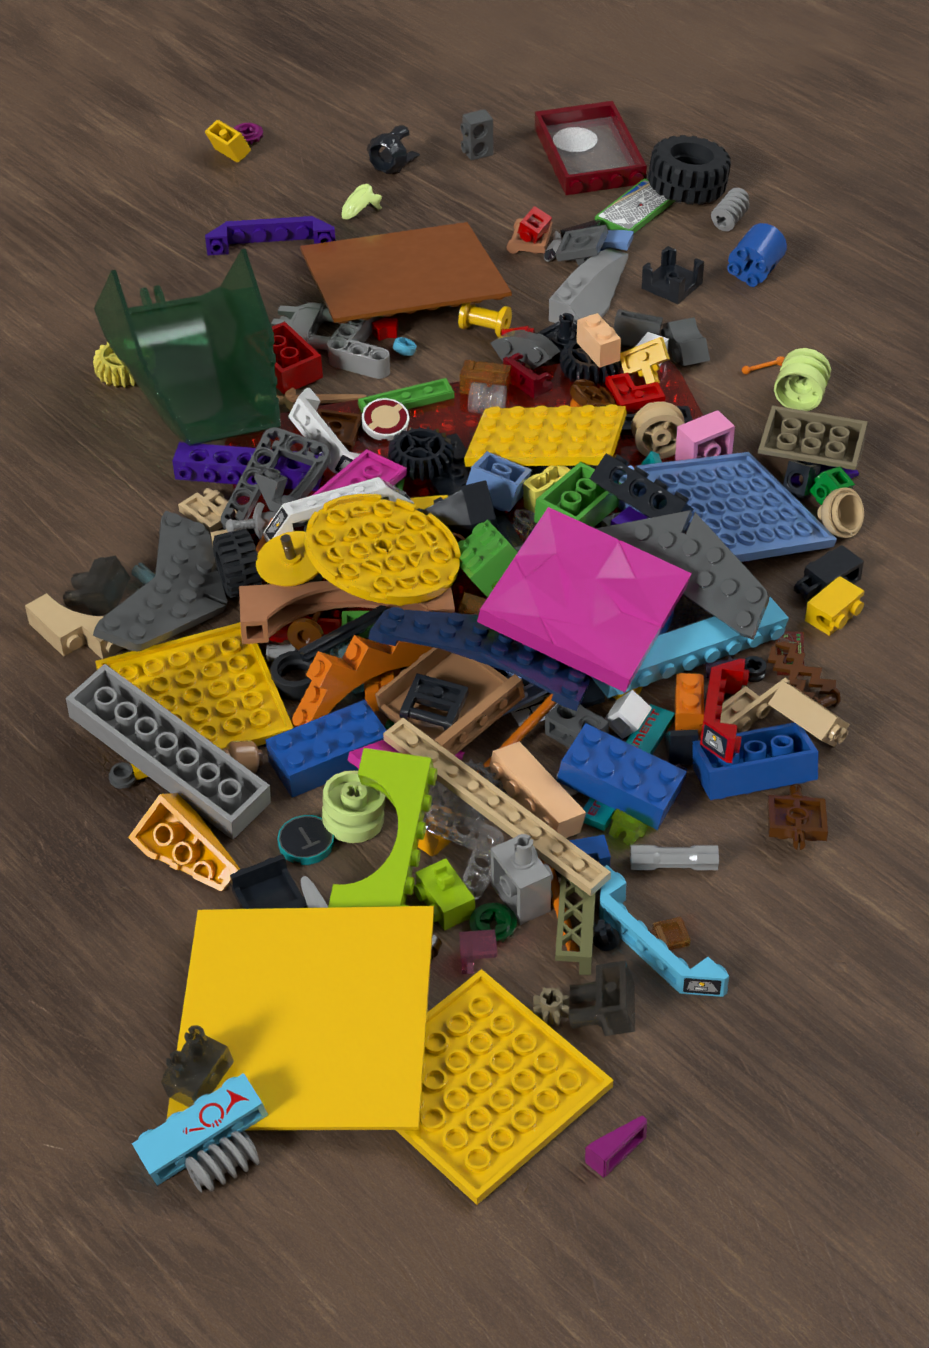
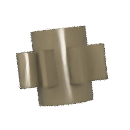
[533,987,569,1026]

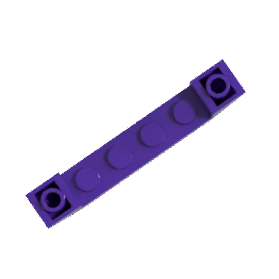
[205,216,336,256]

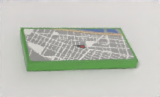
[595,178,675,233]

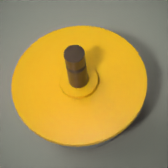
[256,531,323,586]

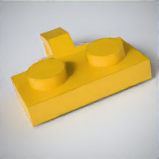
[620,337,670,384]

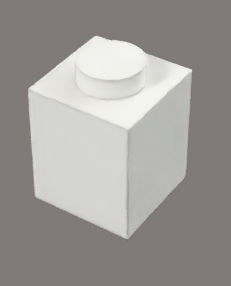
[605,690,652,739]

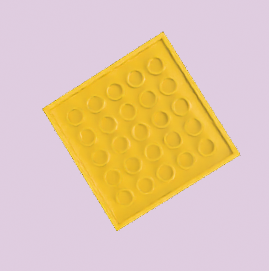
[95,622,293,780]
[396,969,614,1205]

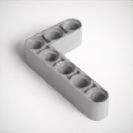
[327,316,390,379]

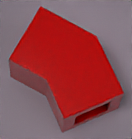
[372,318,398,341]

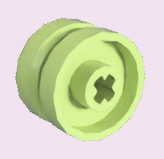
[322,771,386,843]

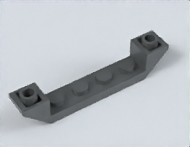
[254,468,309,525]

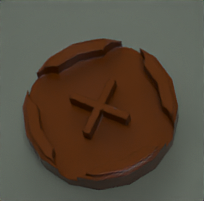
[570,379,615,407]

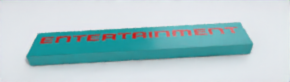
[583,704,675,831]

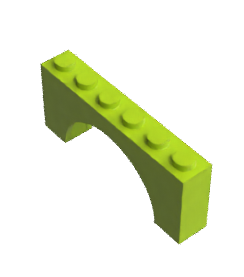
[328,748,437,908]

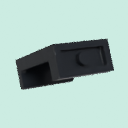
[230,854,308,909]

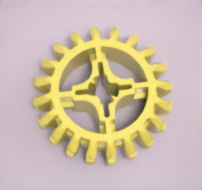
[93,337,156,388]

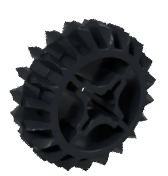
[560,338,622,387]
[388,426,454,482]

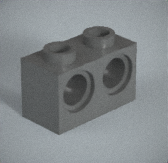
[460,109,493,160]
[545,704,609,748]

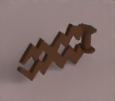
[767,642,841,708]

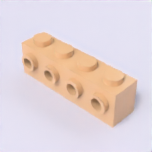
[488,741,586,838]

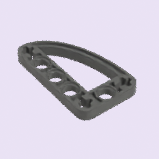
[221,427,331,534]

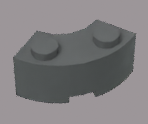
[661,317,710,366]
[491,330,560,370]

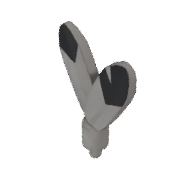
[544,231,576,262]

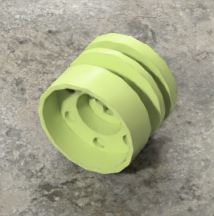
[774,348,831,411]

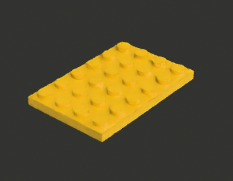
[464,404,627,467]

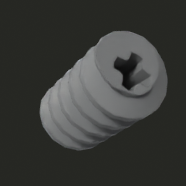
[711,188,750,231]
[185,1130,260,1193]

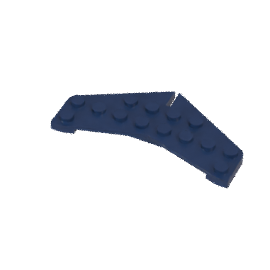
[368,607,590,711]

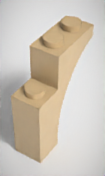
[25,593,124,659]

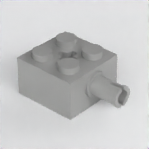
[491,834,553,925]

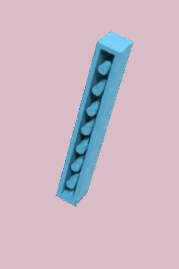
[592,597,789,698]

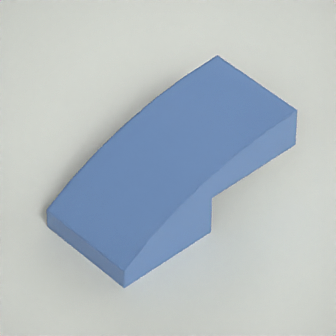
[600,230,634,251]

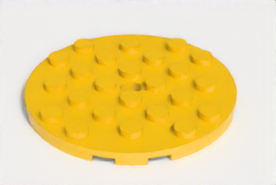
[304,494,461,606]

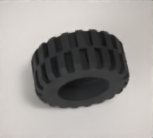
[648,135,731,205]

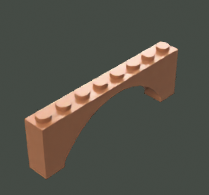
[239,581,455,644]

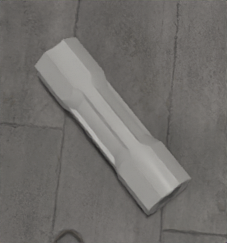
[630,844,719,870]

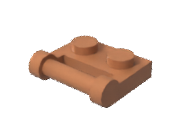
[506,218,552,254]

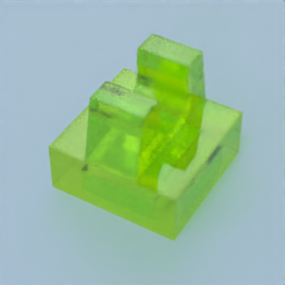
[609,809,648,847]

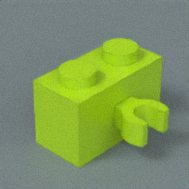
[414,858,475,931]

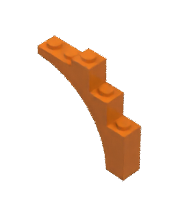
[291,635,433,728]

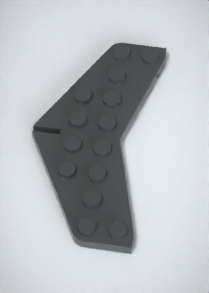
[596,510,769,640]
[93,511,227,651]

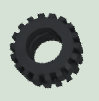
[213,528,262,598]

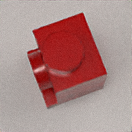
[517,206,552,244]

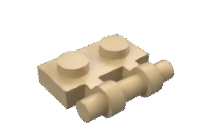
[178,488,238,534]

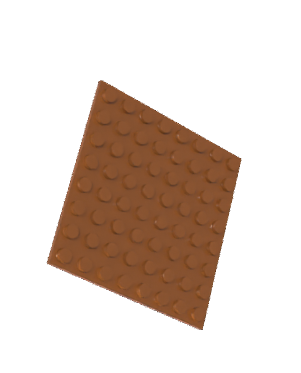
[300,222,512,323]

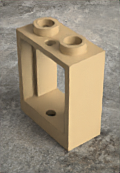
[768,681,850,747]

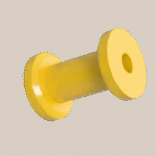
[458,302,512,337]

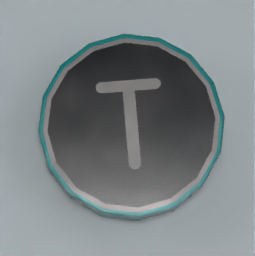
[277,815,335,865]

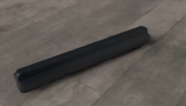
[299,605,388,662]

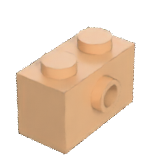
[577,313,621,368]

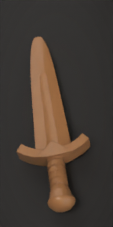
[258,388,367,411]

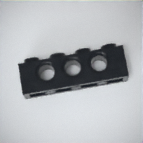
[589,453,694,518]

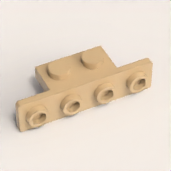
[720,678,790,733]

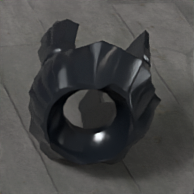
[367,125,420,174]

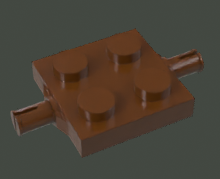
[767,784,828,850]

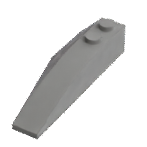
[549,248,629,323]

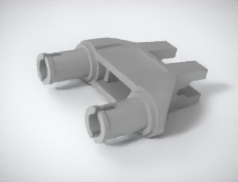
[271,302,342,351]

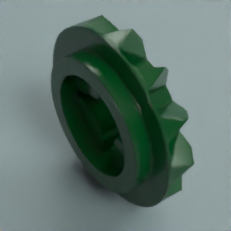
[469,903,517,945]

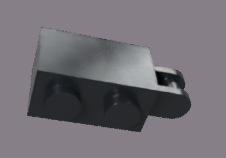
[793,545,864,601]

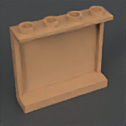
[375,647,525,755]

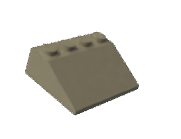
[758,405,868,470]

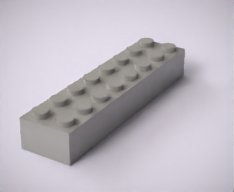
[66,664,271,840]

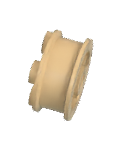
[631,402,685,459]

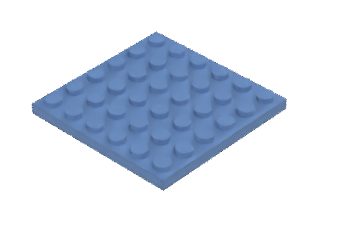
[637,452,837,562]

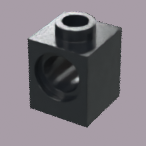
[783,460,821,498]

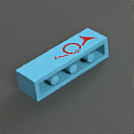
[132,1073,268,1186]

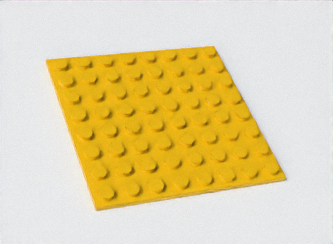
[166,906,434,1130]

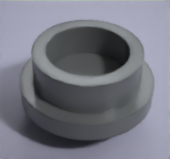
[109,762,136,789]

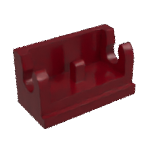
[503,353,553,399]

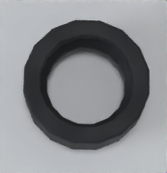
[270,650,314,700]

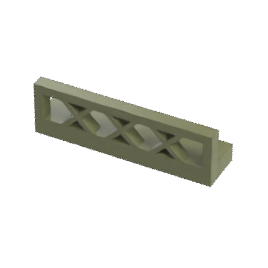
[555,874,596,975]

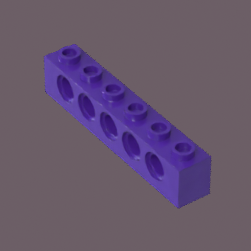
[172,442,323,491]

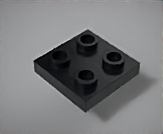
[536,313,577,360]

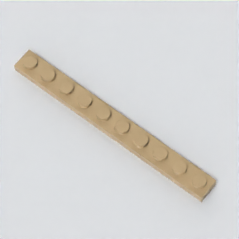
[383,718,611,896]

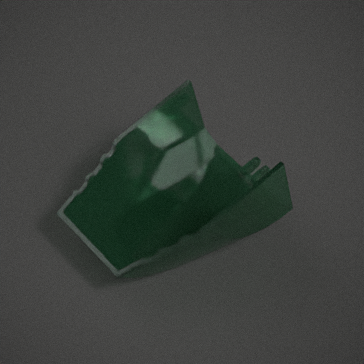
[94,249,281,446]

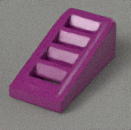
[585,1116,647,1178]

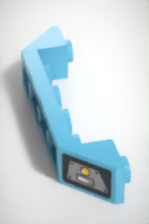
[599,865,729,997]

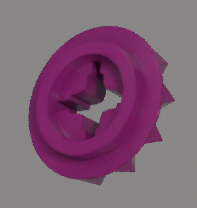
[234,123,263,145]

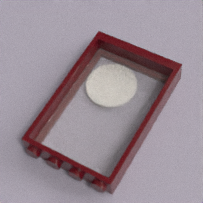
[535,101,647,195]

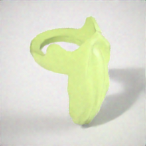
[342,184,382,219]

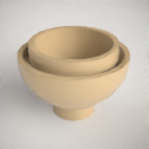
[818,487,864,538]

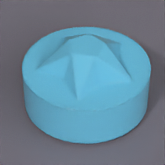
[393,337,417,356]

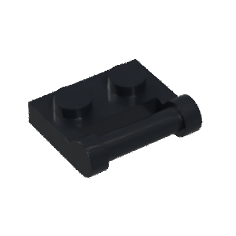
[400,673,469,730]

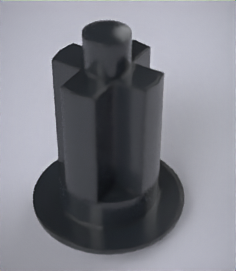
[593,919,620,951]

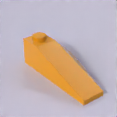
[128,793,240,892]

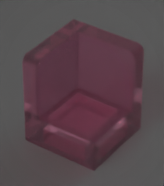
[459,930,497,974]

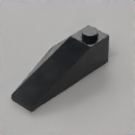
[416,480,499,539]

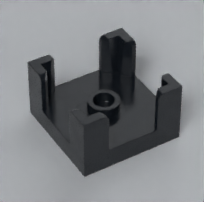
[641,246,704,304]

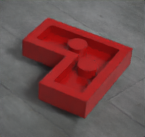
[605,372,666,411]

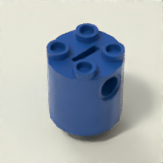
[727,223,787,287]

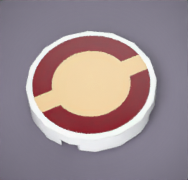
[362,398,409,441]

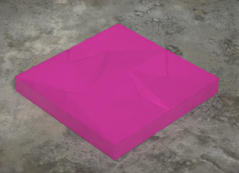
[477,507,692,692]

